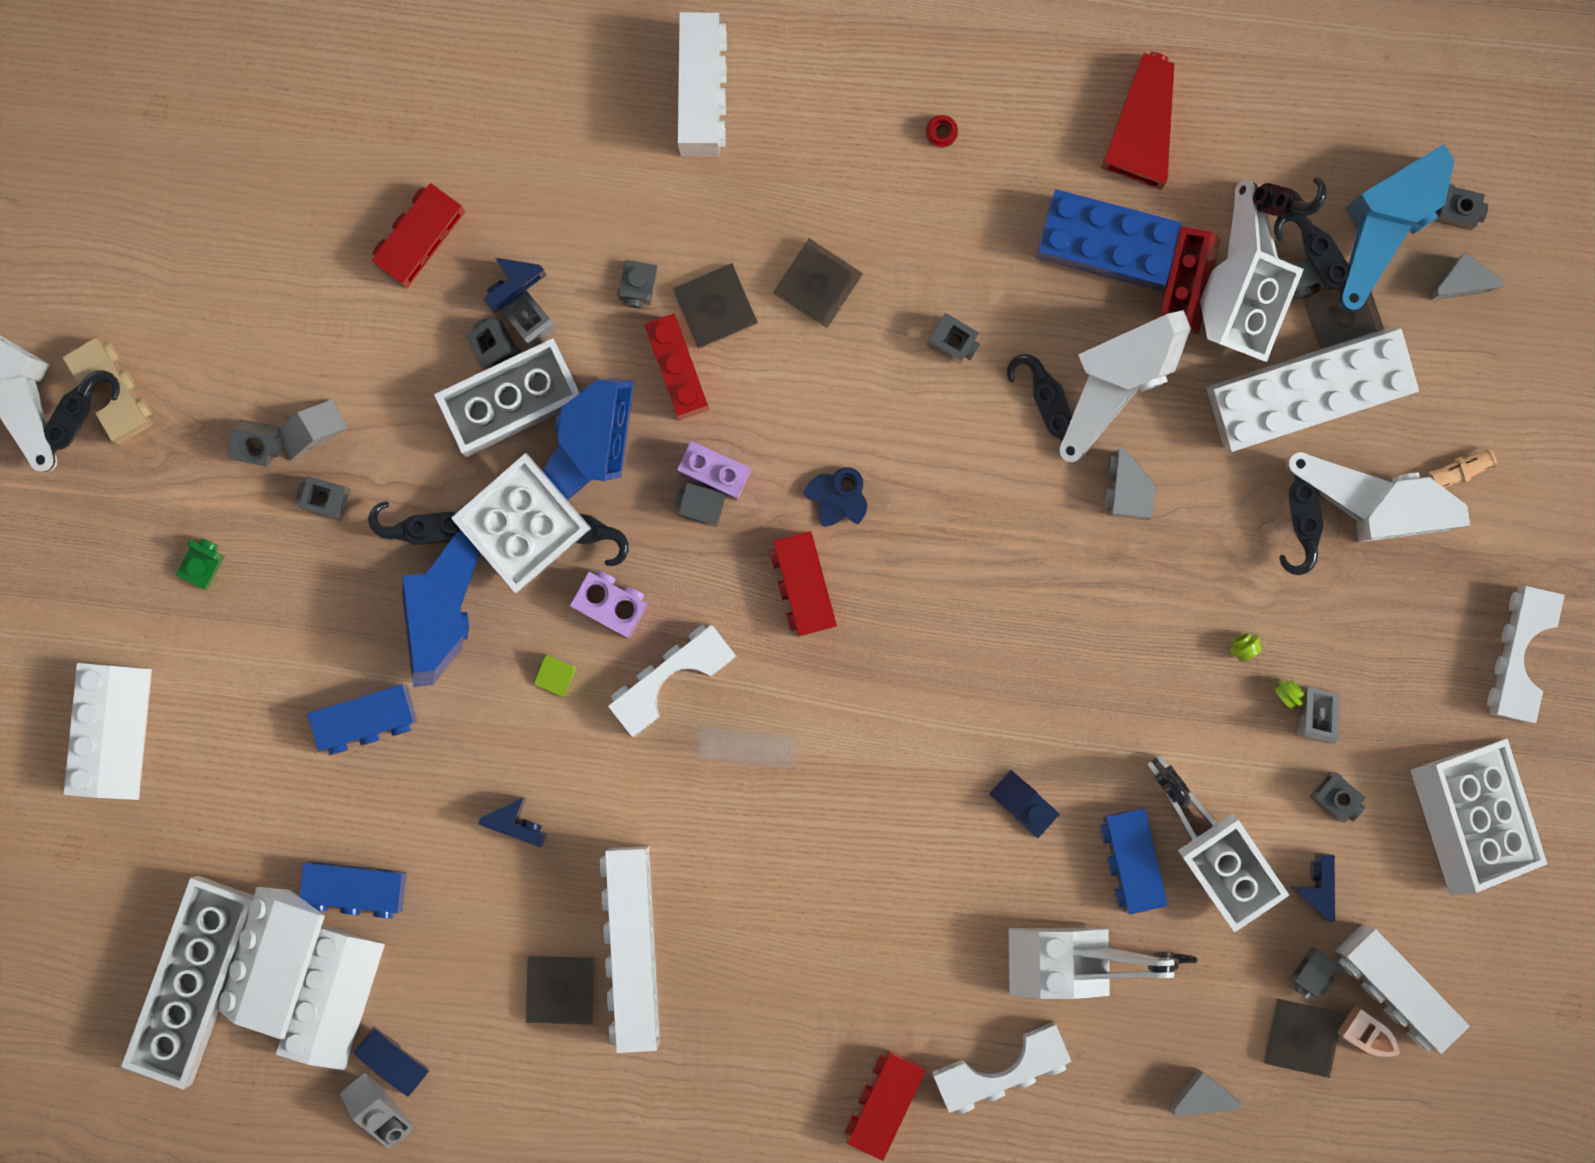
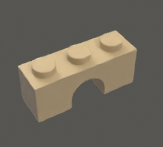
[62,337,153,445]

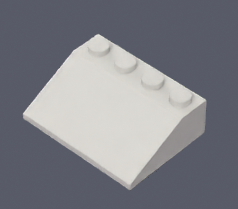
[1410,739,1547,896]

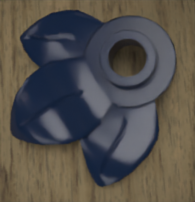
[804,467,867,527]

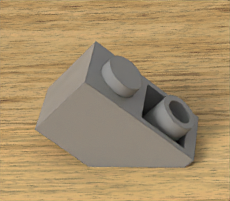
[1105,449,1155,520]
[339,1073,414,1149]

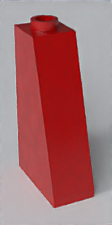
[1101,52,1175,190]

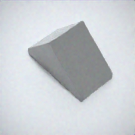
[1431,252,1504,300]
[500,290,557,348]
[277,400,348,460]
[1295,686,1340,744]
[1170,1069,1241,1117]

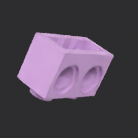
[677,441,751,501]
[570,570,648,639]

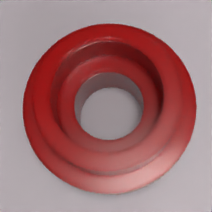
[926,115,958,148]

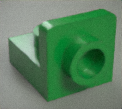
[176,537,225,590]

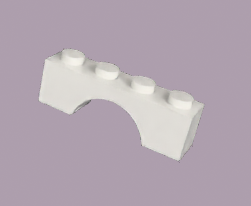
[1487,586,1565,723]
[608,624,737,737]
[932,1022,1072,1115]

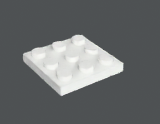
[451,453,591,593]

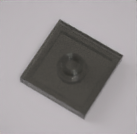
[773,238,863,329]
[673,263,758,349]
[1302,288,1384,350]
[526,956,594,1024]
[1263,998,1343,1078]

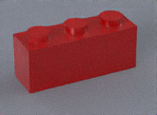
[371,182,465,288]
[1160,226,1221,335]
[644,313,709,421]
[769,531,837,637]
[844,1050,926,1161]

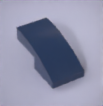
[353,1027,429,1097]

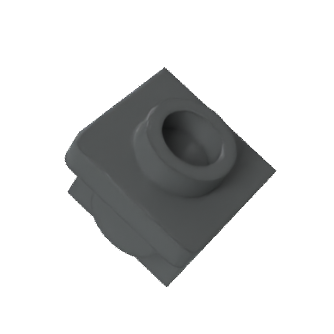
[617,260,658,309]

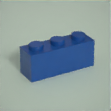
[307,685,418,756]
[1100,808,1168,915]
[299,862,407,918]

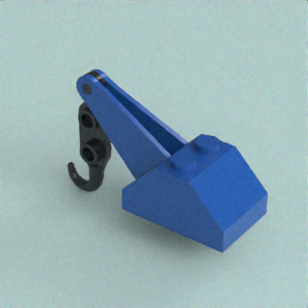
[543,378,634,566]
[368,501,481,687]

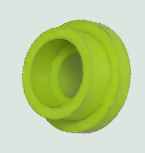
[1230,633,1262,662]
[1274,678,1305,709]

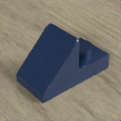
[484,258,547,313]
[989,770,1060,838]
[478,798,547,847]
[1290,853,1335,922]

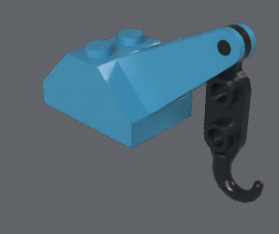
[1274,144,1455,312]

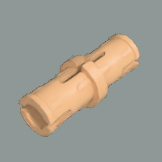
[1428,448,1497,488]

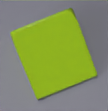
[534,654,577,698]

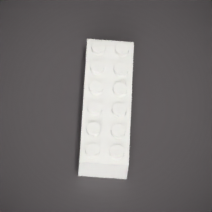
[1206,327,1419,452]
[600,846,660,1053]
[121,876,254,1090]

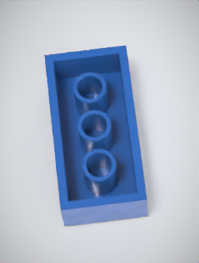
[1036,189,1182,292]

